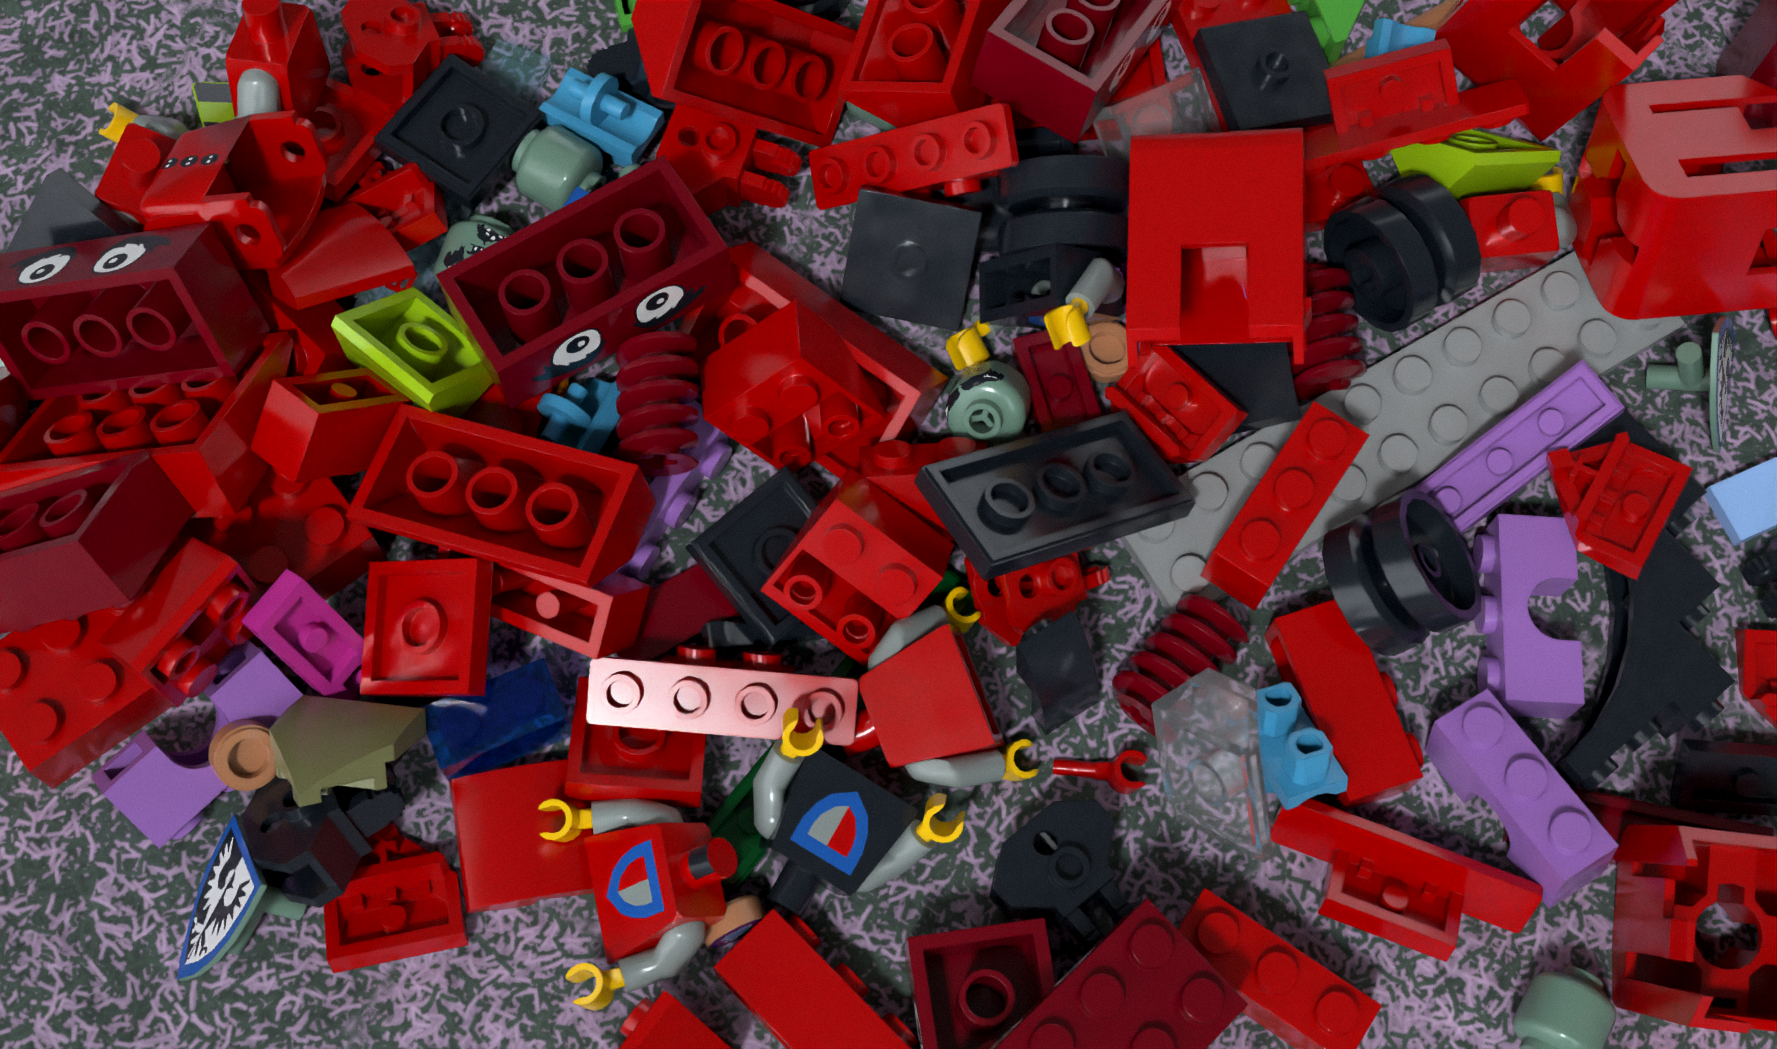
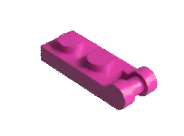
[241,569,364,701]

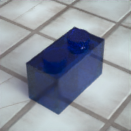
[421,658,572,782]

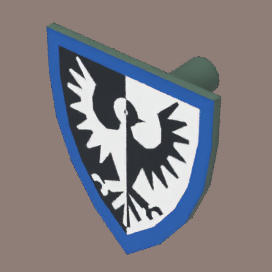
[1646,316,1736,453]
[177,814,306,981]

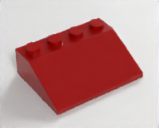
[0,331,294,519]

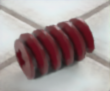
[1288,263,1367,400]
[616,331,699,477]
[1112,594,1249,742]

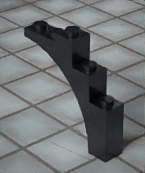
[1553,409,1735,792]

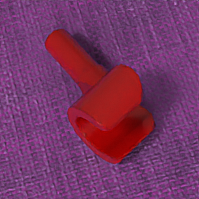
[1053,750,1148,794]

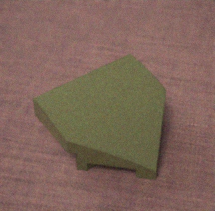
[269,695,427,807]

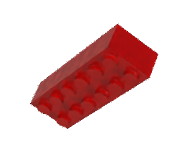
[0,463,386,789]

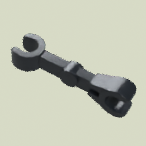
[701,621,842,657]

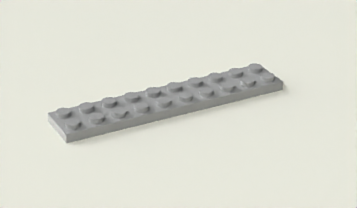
[1119,251,1685,614]

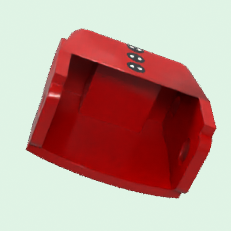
[139,110,330,271]

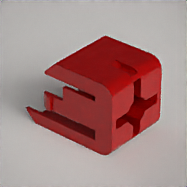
[1434,0,1679,142]
[1568,75,1777,320]
[1126,128,1312,369]
[1612,825,1777,1034]

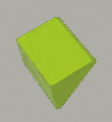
[1390,128,1561,202]
[331,287,494,418]

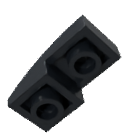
[1016,611,1099,735]

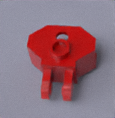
[341,0,485,114]
[656,104,803,217]
[964,547,1111,647]

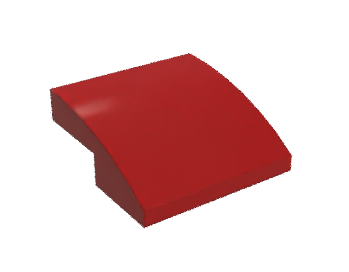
[264,202,416,310]
[449,759,594,913]

